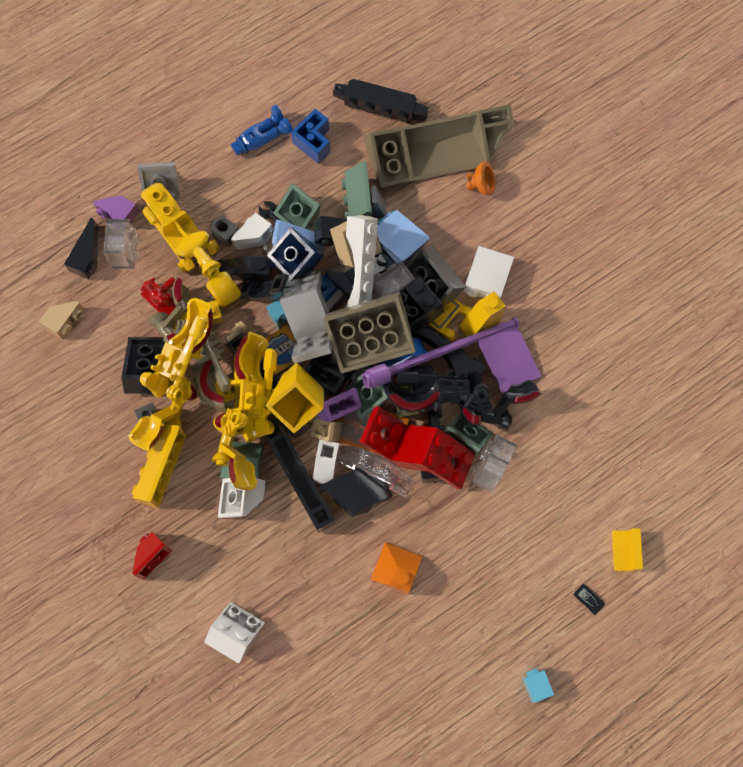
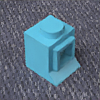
[266,299,288,329]

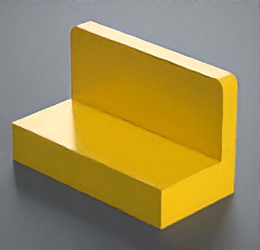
[612,528,643,571]

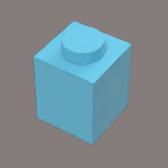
[522,668,554,703]

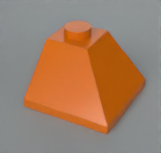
[371,542,422,595]

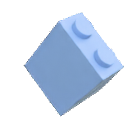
[377,210,430,270]

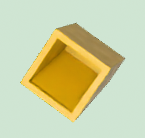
[266,363,324,433]

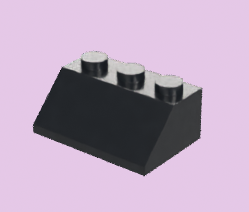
[325,250,395,299]

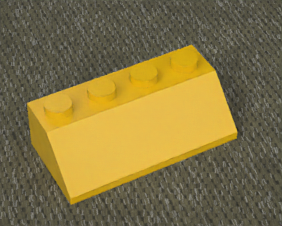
[132,425,187,509]

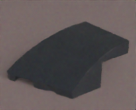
[320,463,393,517]

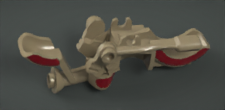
[148,277,232,413]

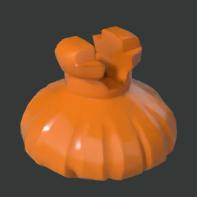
[466,161,496,196]

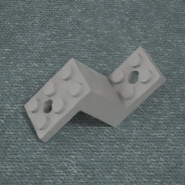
[280,269,332,364]

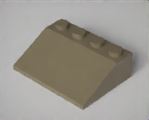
[323,292,416,373]

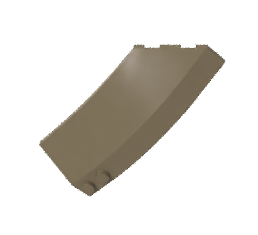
[364,105,514,188]

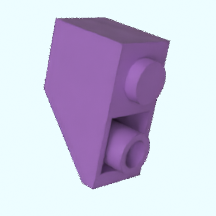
[93,195,139,229]

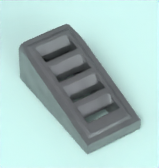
[371,186,387,219]

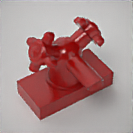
[140,277,176,315]

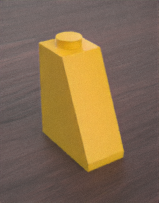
[459,291,505,337]

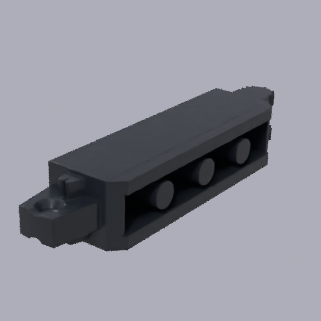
[333,79,428,123]

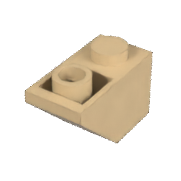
[39,301,84,339]

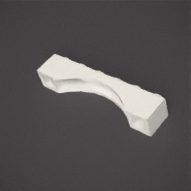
[344,216,378,308]

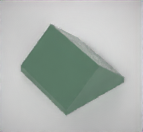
[273,183,321,230]
[445,412,493,458]

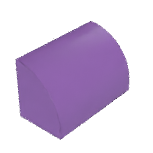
[317,388,362,422]

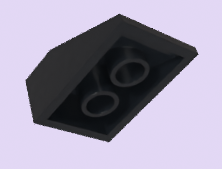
[121,337,165,394]

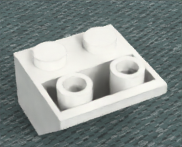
[204,602,265,663]

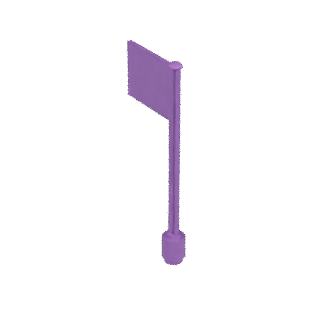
[362,317,541,393]

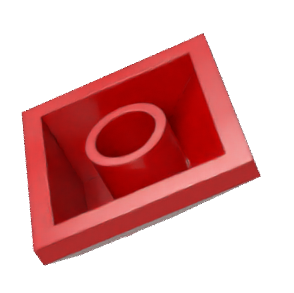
[132,532,173,580]

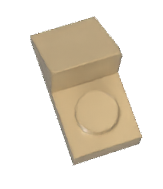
[311,416,343,443]

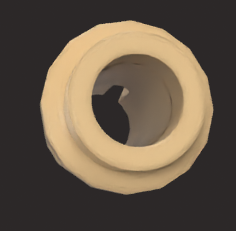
[224,321,248,342]

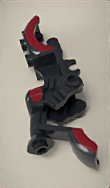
[384,369,542,431]

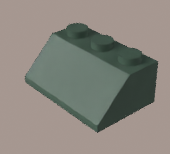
[342,161,371,219]

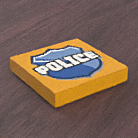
[263,325,296,376]

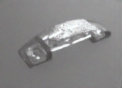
[337,445,415,498]

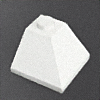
[218,478,265,518]

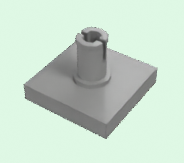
[137,162,180,199]

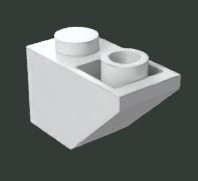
[231,213,274,249]
[313,440,340,484]

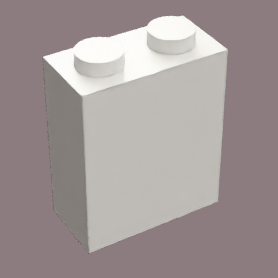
[464,246,514,298]

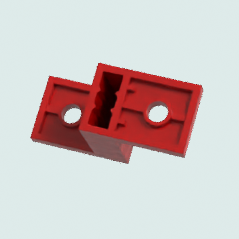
[359,407,475,490]

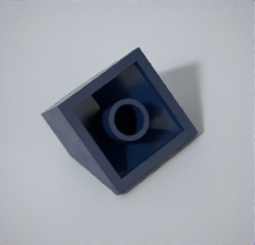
[267,227,324,281]

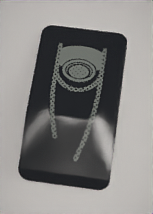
[573,584,605,615]

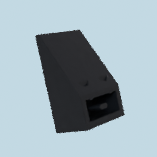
[397,276,444,331]
[305,348,354,397]

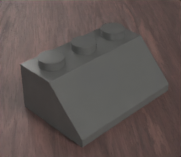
[400,246,466,307]

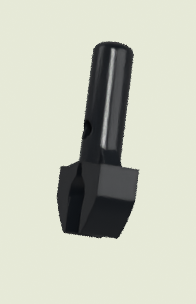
[259,201,282,222]

